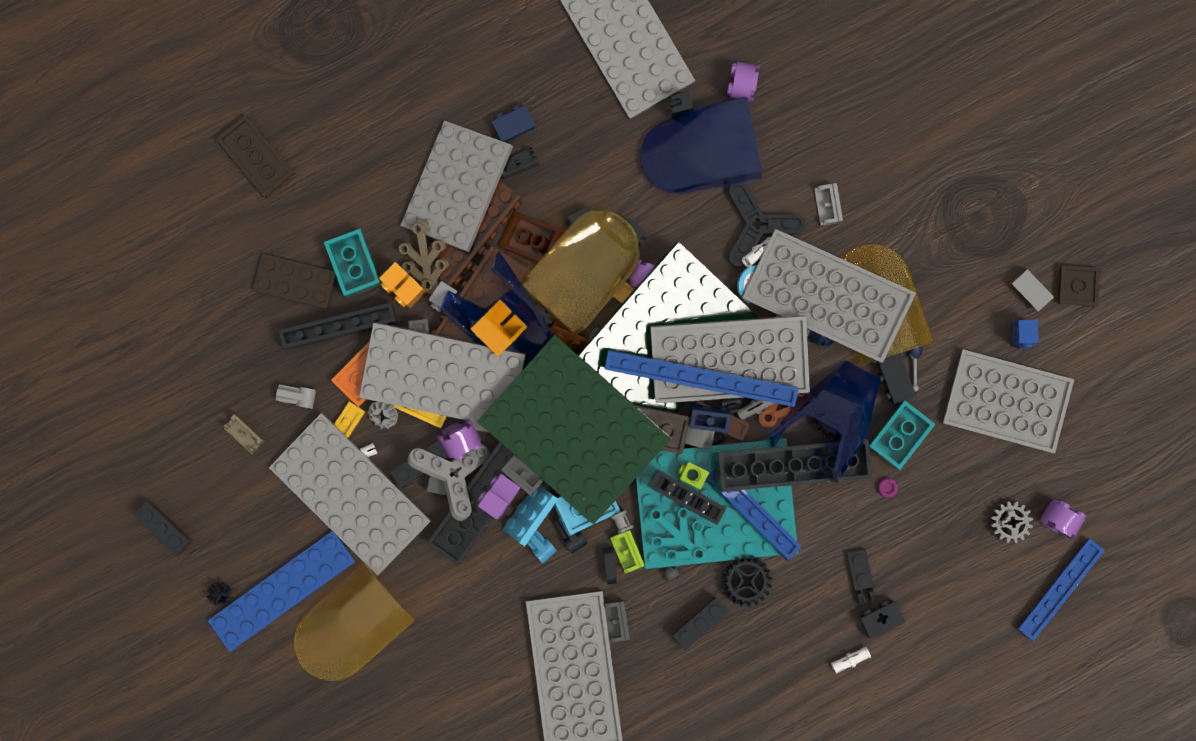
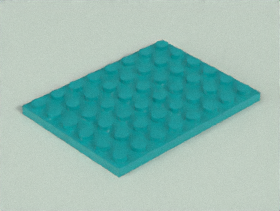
[636,438,798,569]

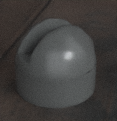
[664,566,681,582]

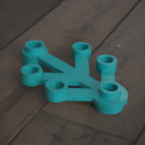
[648,507,708,564]

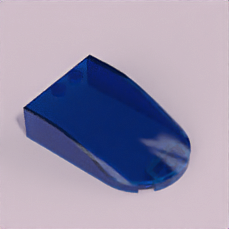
[641,98,762,194]

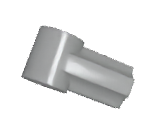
[276,384,316,409]

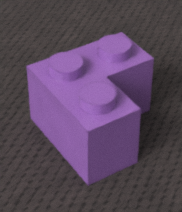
[477,474,521,520]

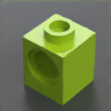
[677,462,709,490]

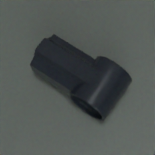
[554,518,588,554]

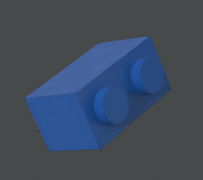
[1011,320,1039,349]

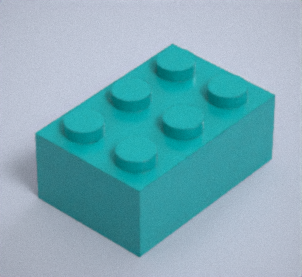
[324,229,382,298]
[869,401,935,470]

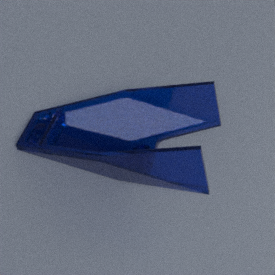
[440,251,553,370]
[769,361,880,483]

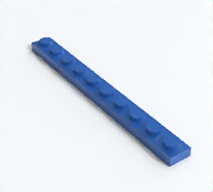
[604,350,799,407]

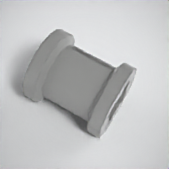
[611,510,634,534]

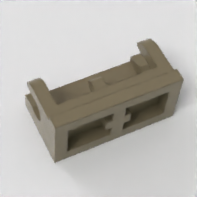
[223,414,265,455]

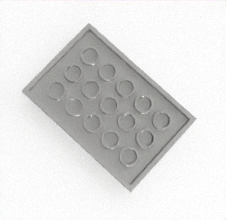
[400,121,513,252]
[942,349,1074,454]

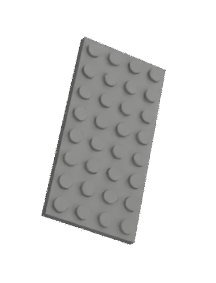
[560,0,695,120]
[742,229,916,364]
[650,315,810,404]
[359,322,526,423]
[269,413,432,576]
[526,591,623,741]

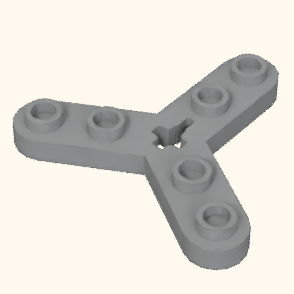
[407,444,490,521]

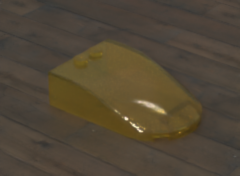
[519,211,640,335]

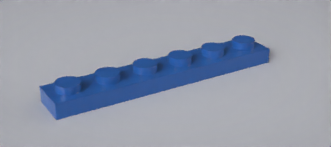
[706,470,802,561]
[1017,538,1105,641]

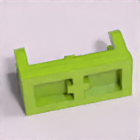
[610,530,645,573]

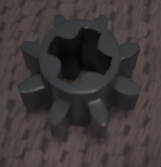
[720,398,742,414]
[206,581,232,606]

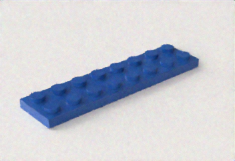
[208,531,356,652]

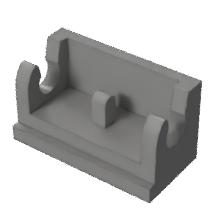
[814,183,843,226]
[1012,269,1054,312]

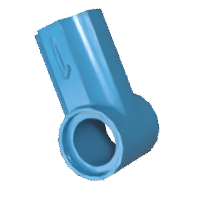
[527,530,557,564]

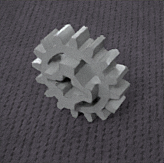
[990,501,1033,543]

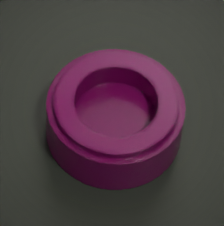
[878,478,898,498]

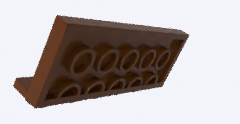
[428,180,522,287]
[430,245,528,344]

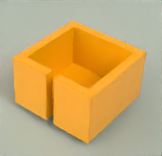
[379,262,426,308]
[471,300,527,356]

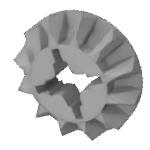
[368,401,398,429]

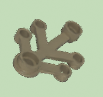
[399,219,449,294]

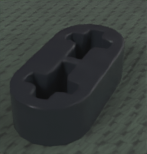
[603,547,617,585]

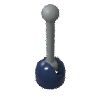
[907,346,923,392]

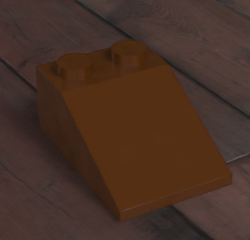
[499,212,570,271]

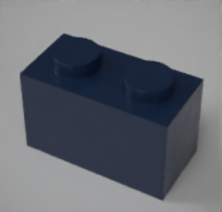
[492,105,537,143]
[689,403,731,433]

